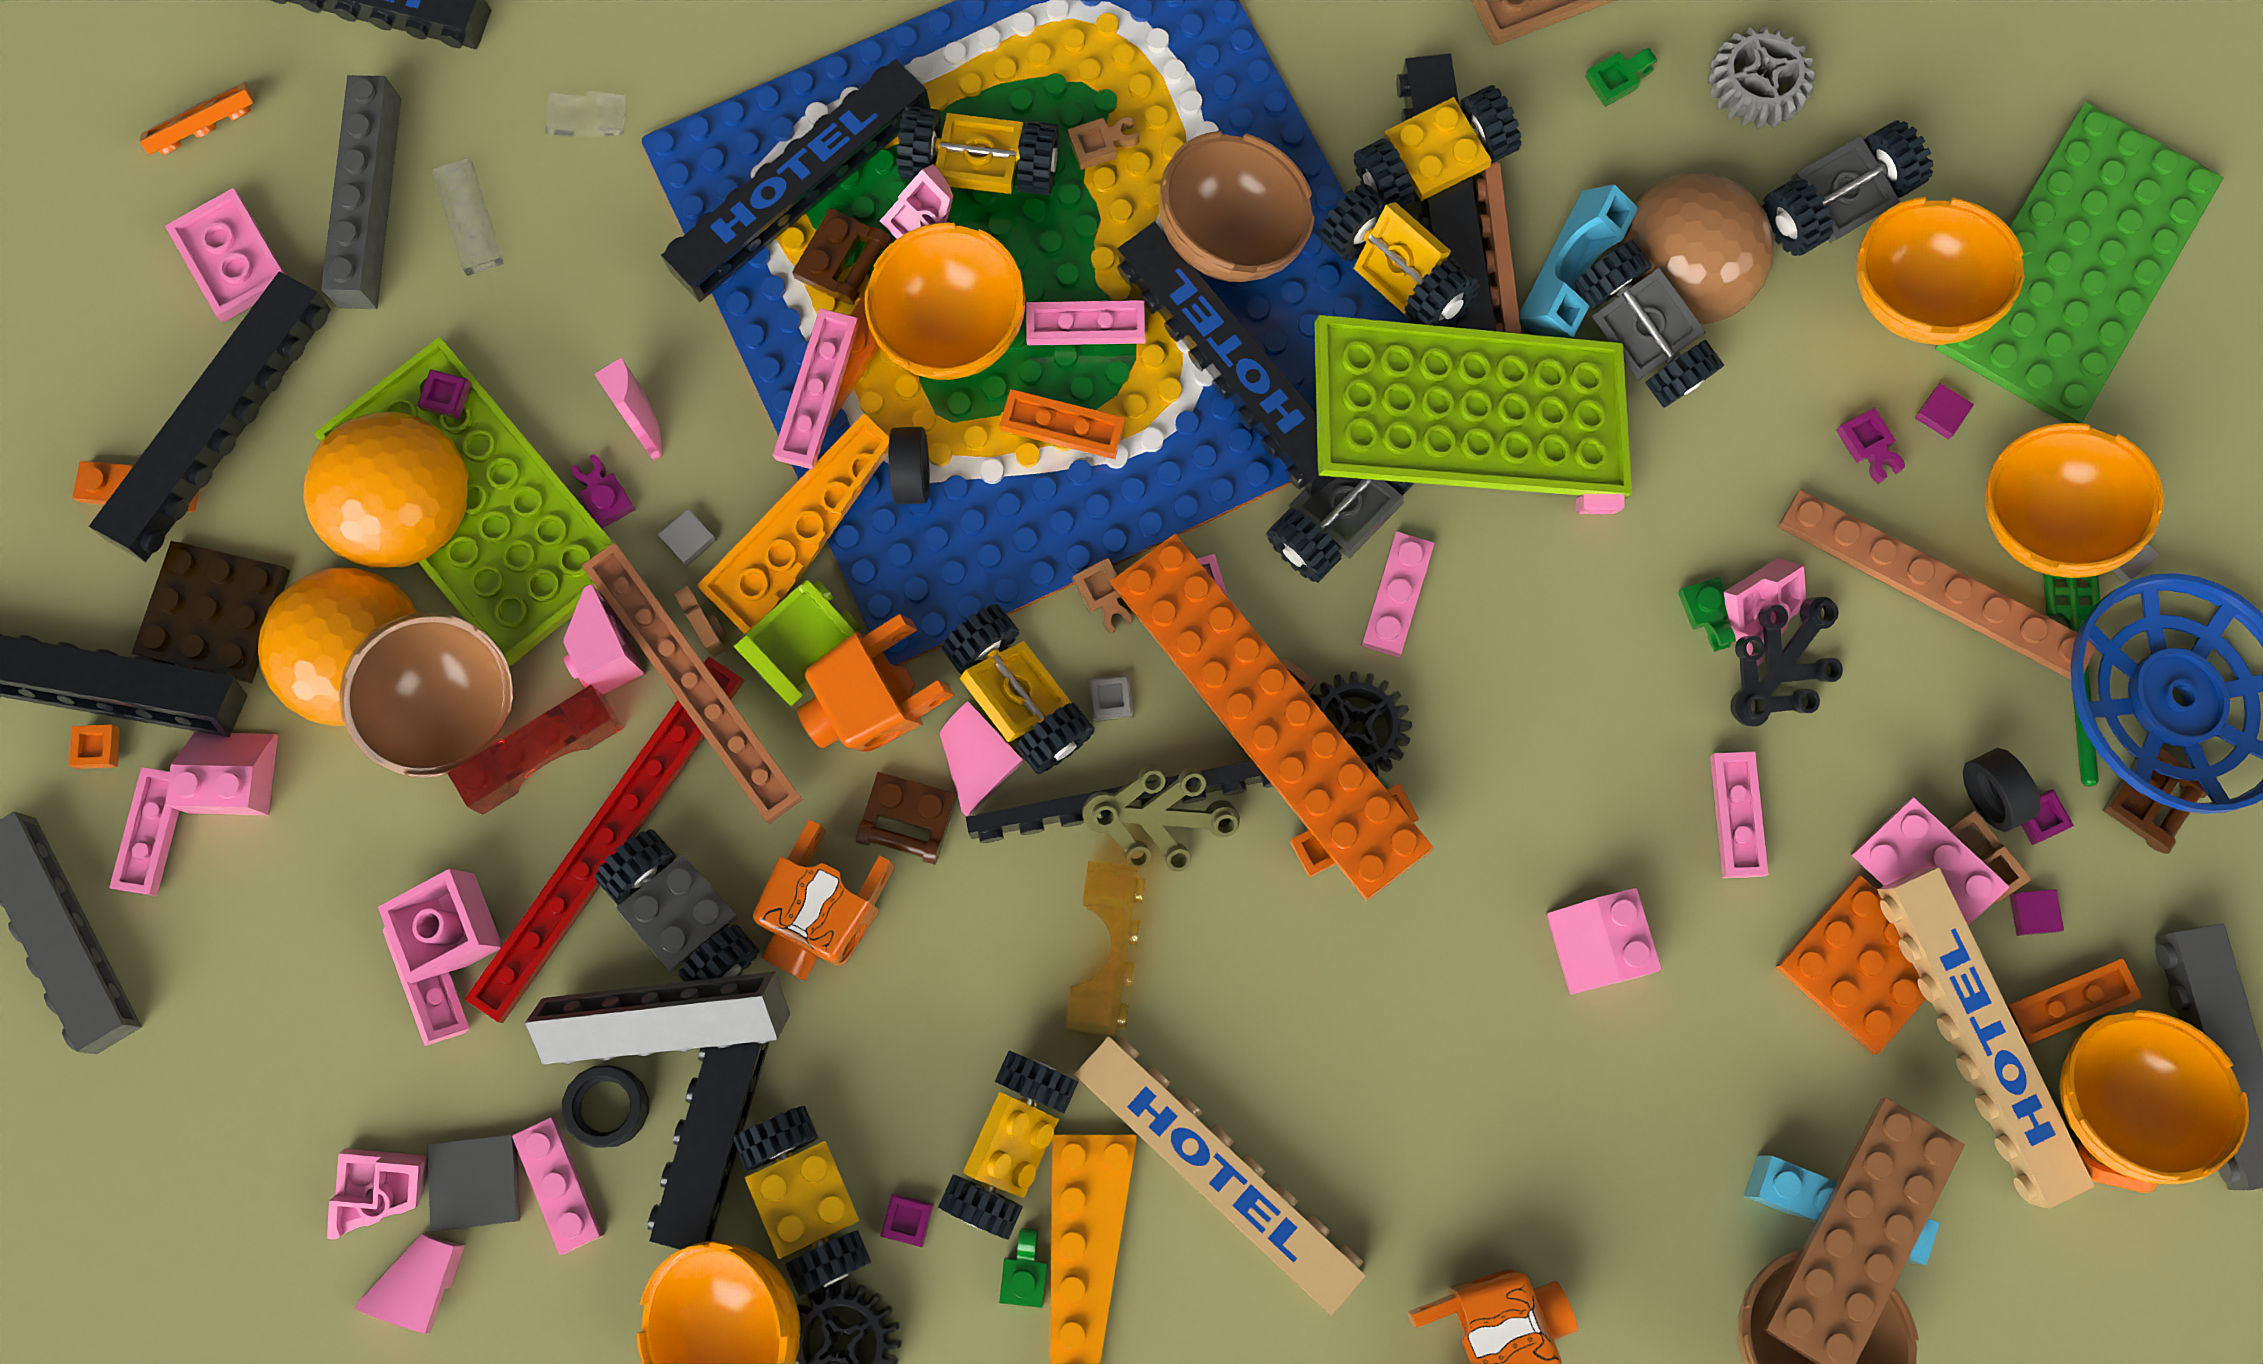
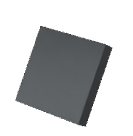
[427,1134,521,1232]

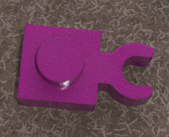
[1836,407,1905,484]
[571,454,636,529]

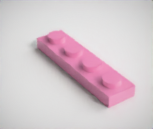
[773,308,860,470]

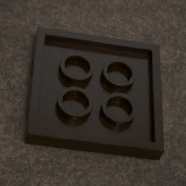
[131,541,290,683]

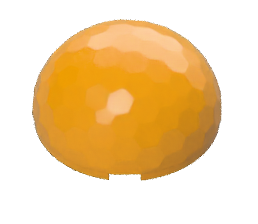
[1856,197,2025,345]
[865,223,1026,380]
[304,412,469,568]
[1984,423,2164,578]
[258,567,418,726]
[2060,1010,2249,1184]
[637,1241,800,1364]

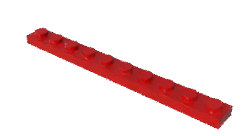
[464,656,744,1023]

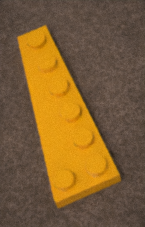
[696,413,889,634]
[1050,1135,1137,1364]

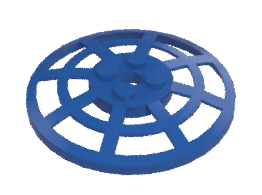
[2070,573,2263,814]

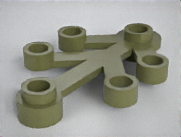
[1082,764,1240,872]

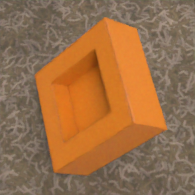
[69,724,120,769]

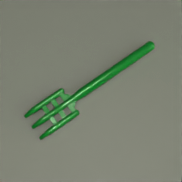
[2043,574,2101,787]

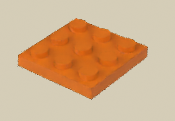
[1775,875,1926,1055]

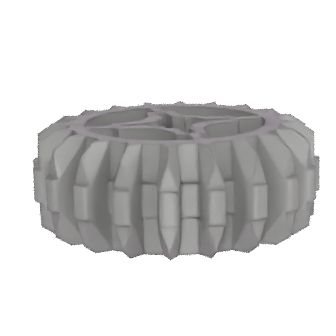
[1708,25,1816,130]

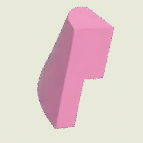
[880,164,953,239]
[594,357,662,461]
[1724,558,1806,666]
[940,701,1024,817]
[327,1148,428,1239]
[355,1234,465,1334]

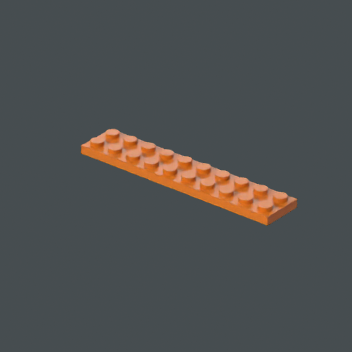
[1111,534,1434,902]

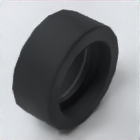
[888,427,930,504]
[1962,748,2041,832]
[562,1065,649,1148]

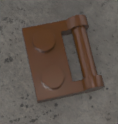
[792,208,891,305]
[2102,748,2207,854]
[856,772,957,865]

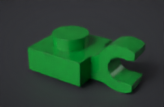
[1585,48,1657,107]
[1678,577,1736,652]
[999,1228,1048,1308]

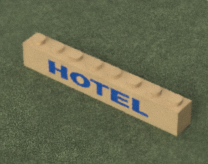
[1877,867,2095,1209]
[1074,1036,1366,1316]

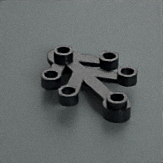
[1730,597,1843,727]

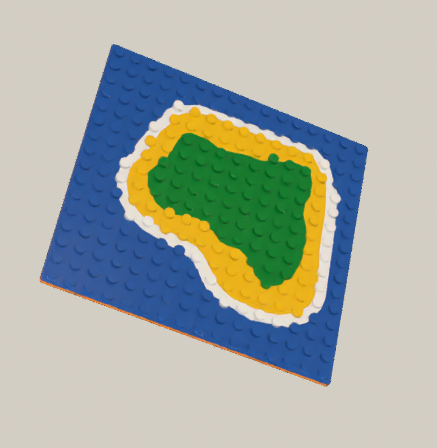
[642,0,1414,667]

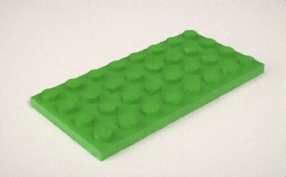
[1935,102,2224,423]

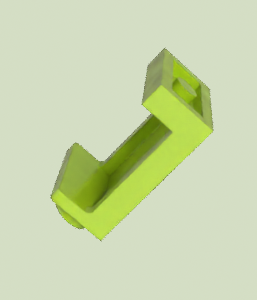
[732,579,862,706]

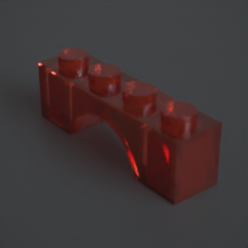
[447,685,624,815]

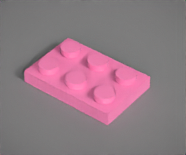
[165,188,286,323]
[1851,796,2010,925]

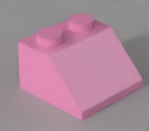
[563,584,645,695]
[166,732,278,815]
[378,869,503,983]
[1546,888,1662,995]

